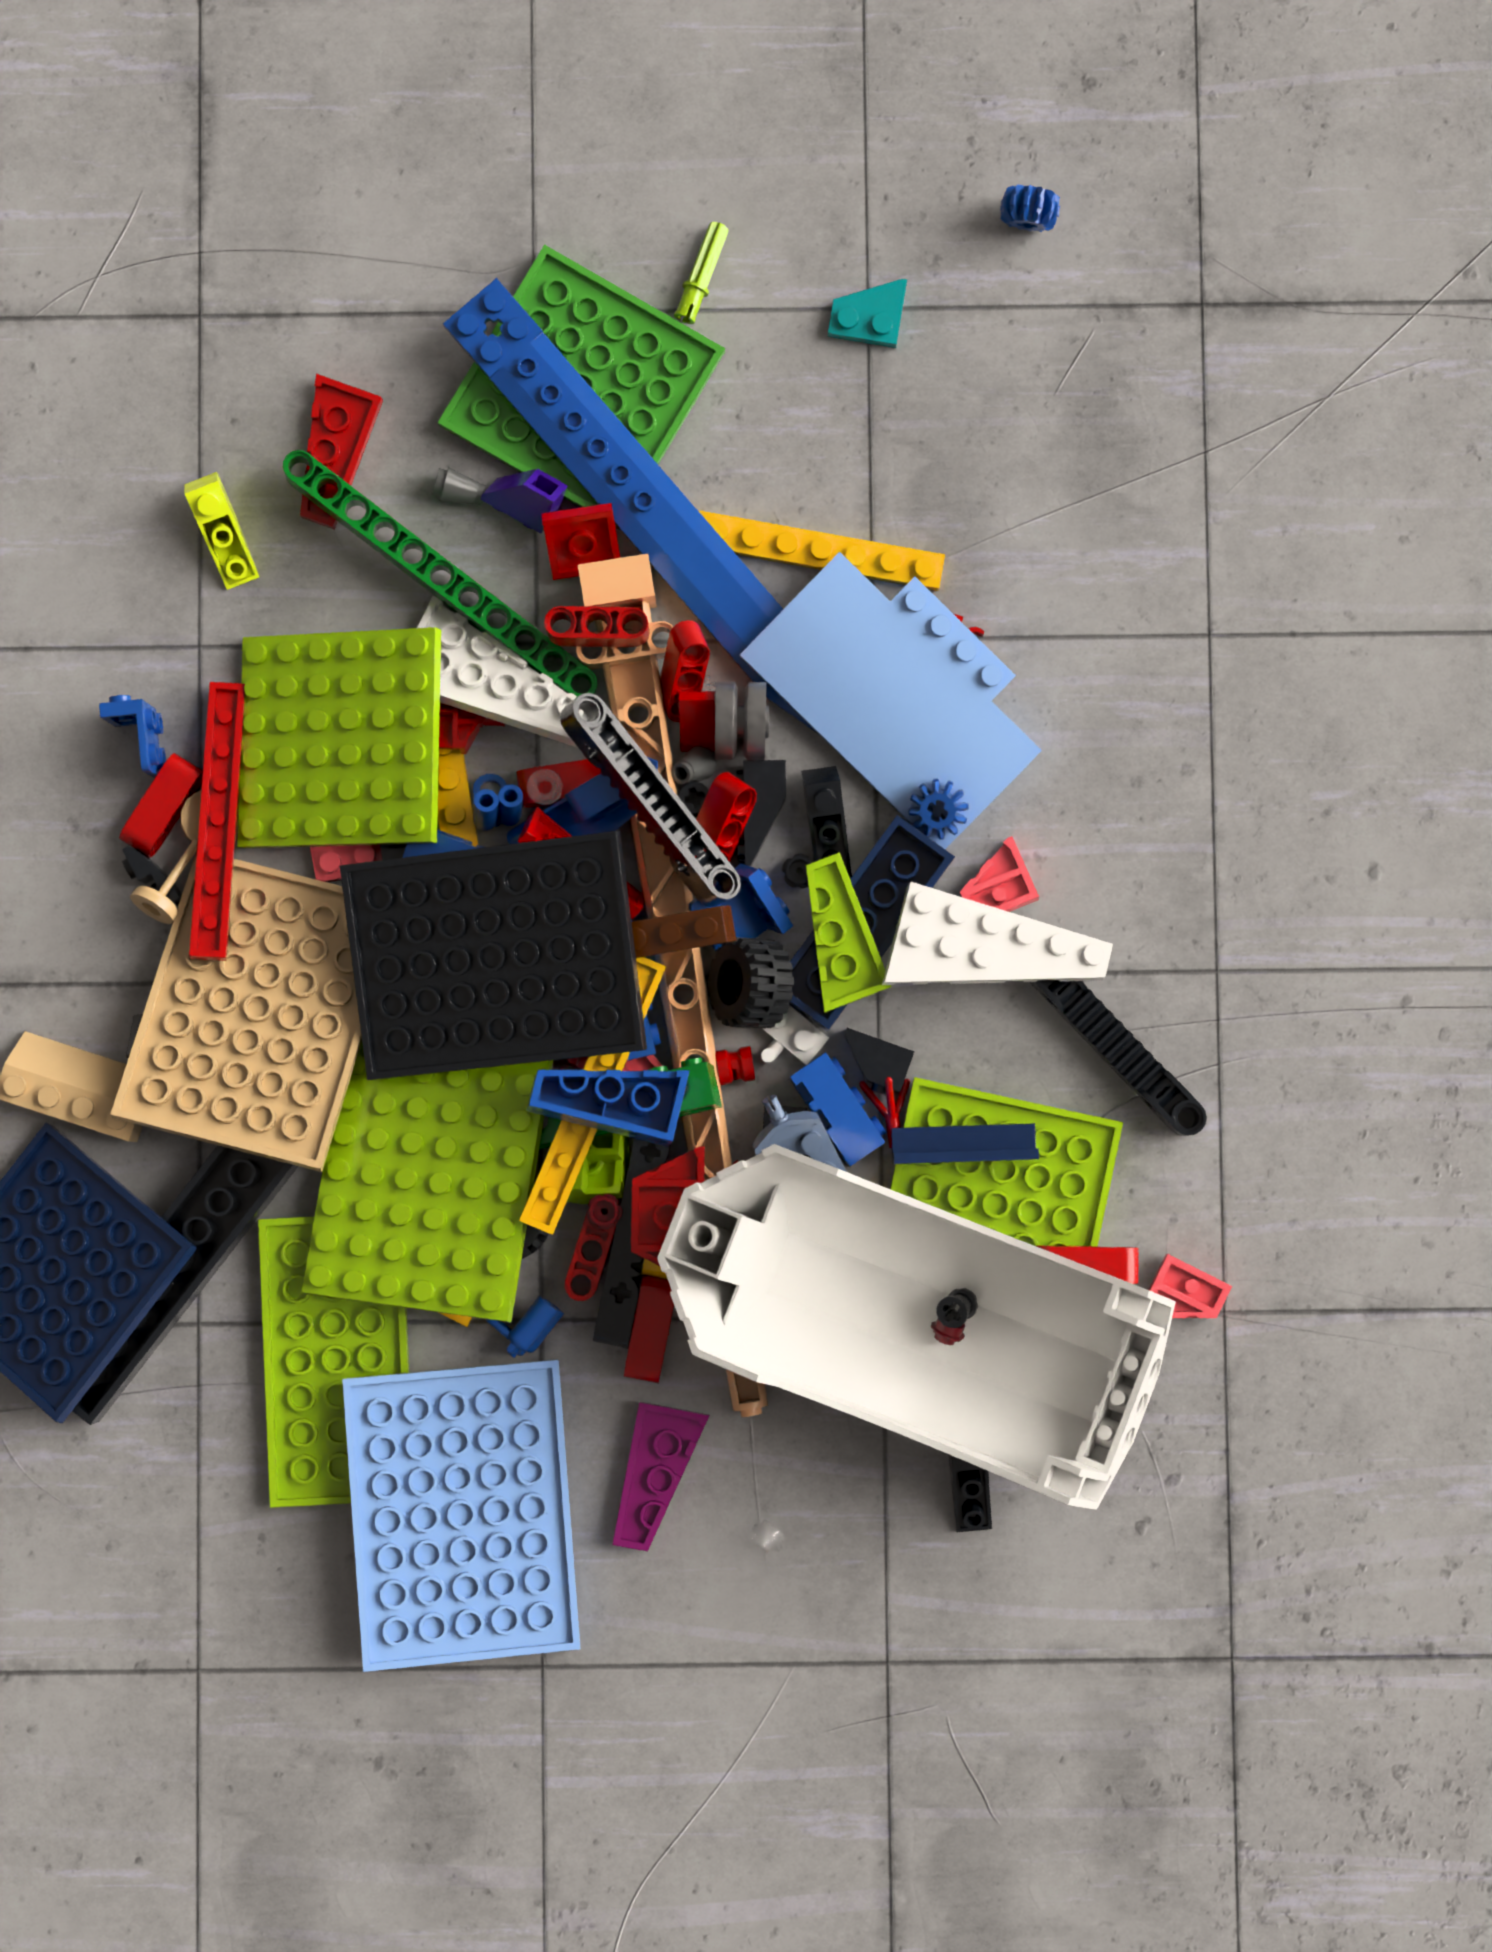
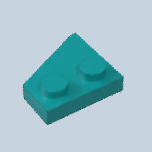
[827,279,908,348]

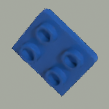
[99,695,166,778]
[689,863,793,952]

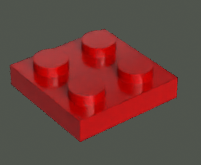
[541,503,620,580]

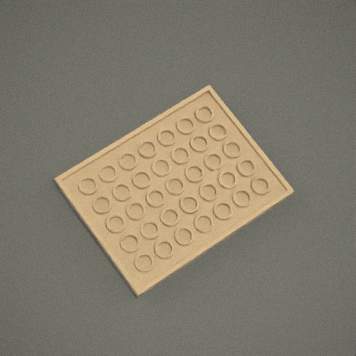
[110,851,362,1172]

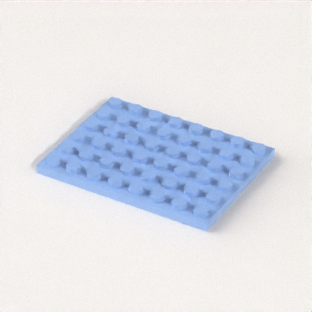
[342,1359,581,1672]

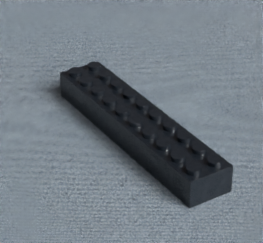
[72,1145,298,1425]

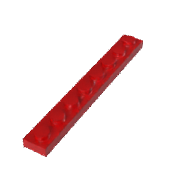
[189,682,245,961]

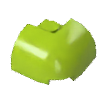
[567,1133,630,1204]

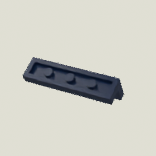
[891,1123,1039,1164]

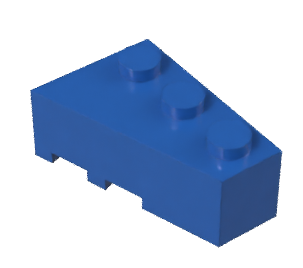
[789,1052,887,1167]

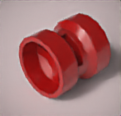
[716,1046,755,1086]

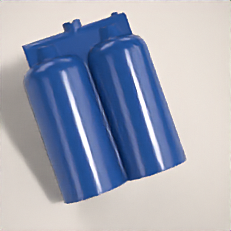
[473,774,523,831]
[485,1296,564,1358]

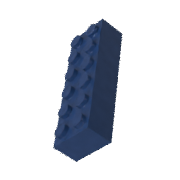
[789,815,955,1032]

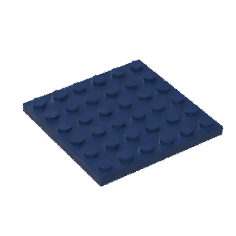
[0,1122,197,1423]

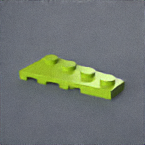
[806,852,892,1013]

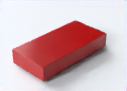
[679,691,715,752]

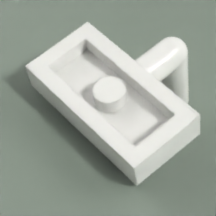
[761,1005,829,1065]

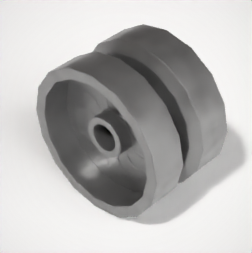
[715,681,769,760]

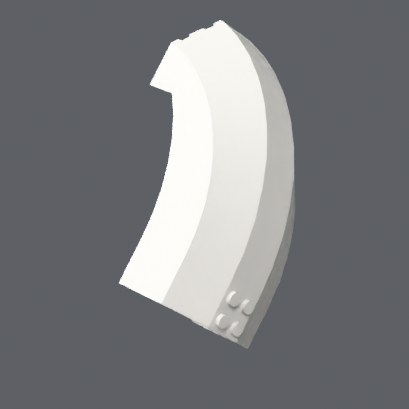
[657,1144,1176,1510]

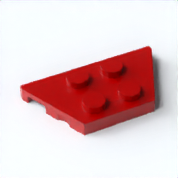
[631,1147,705,1266]

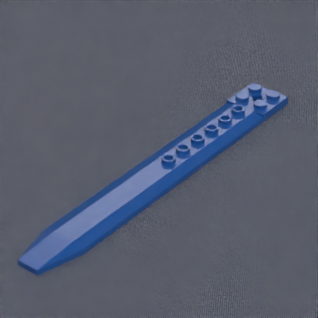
[443,278,819,735]

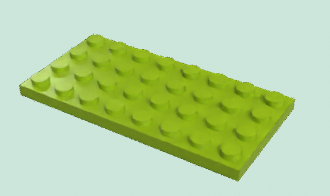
[258,1217,410,1508]

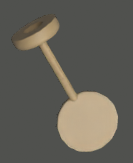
[130,790,239,924]

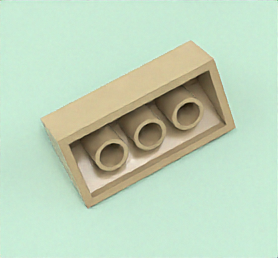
[0,1031,143,1142]

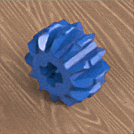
[1000,184,1060,232]
[908,778,969,840]

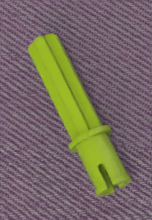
[674,221,729,324]

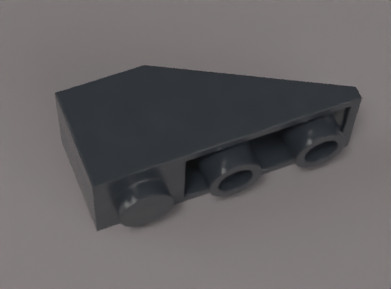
[736,760,786,867]
[801,766,852,879]
[948,1454,992,1533]

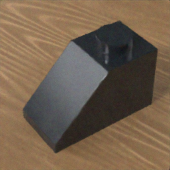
[844,1028,914,1095]

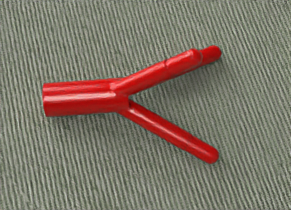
[859,1077,910,1148]

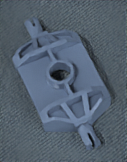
[752,1095,847,1172]

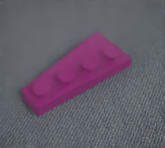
[612,1401,710,1552]

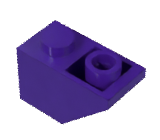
[481,469,568,534]

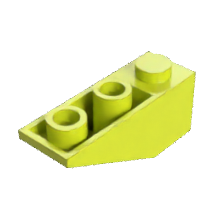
[184,472,260,590]

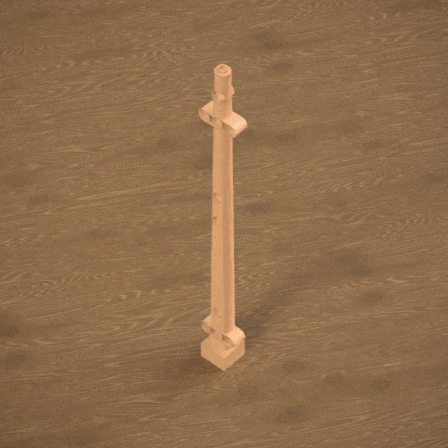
[576,554,768,1417]

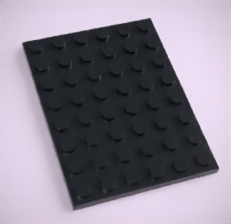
[340,831,647,1080]

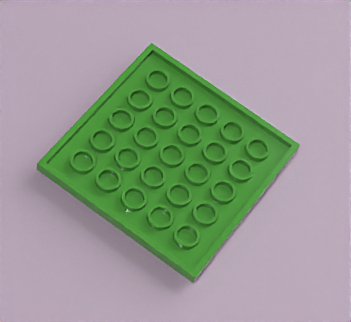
[437,244,725,530]

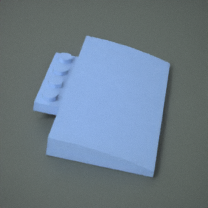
[739,552,1042,849]

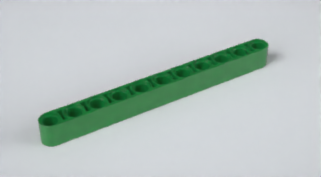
[283,450,597,697]

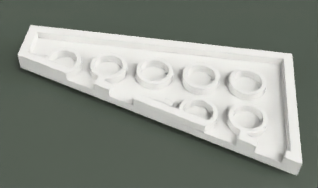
[417,595,588,748]
[882,882,1113,985]

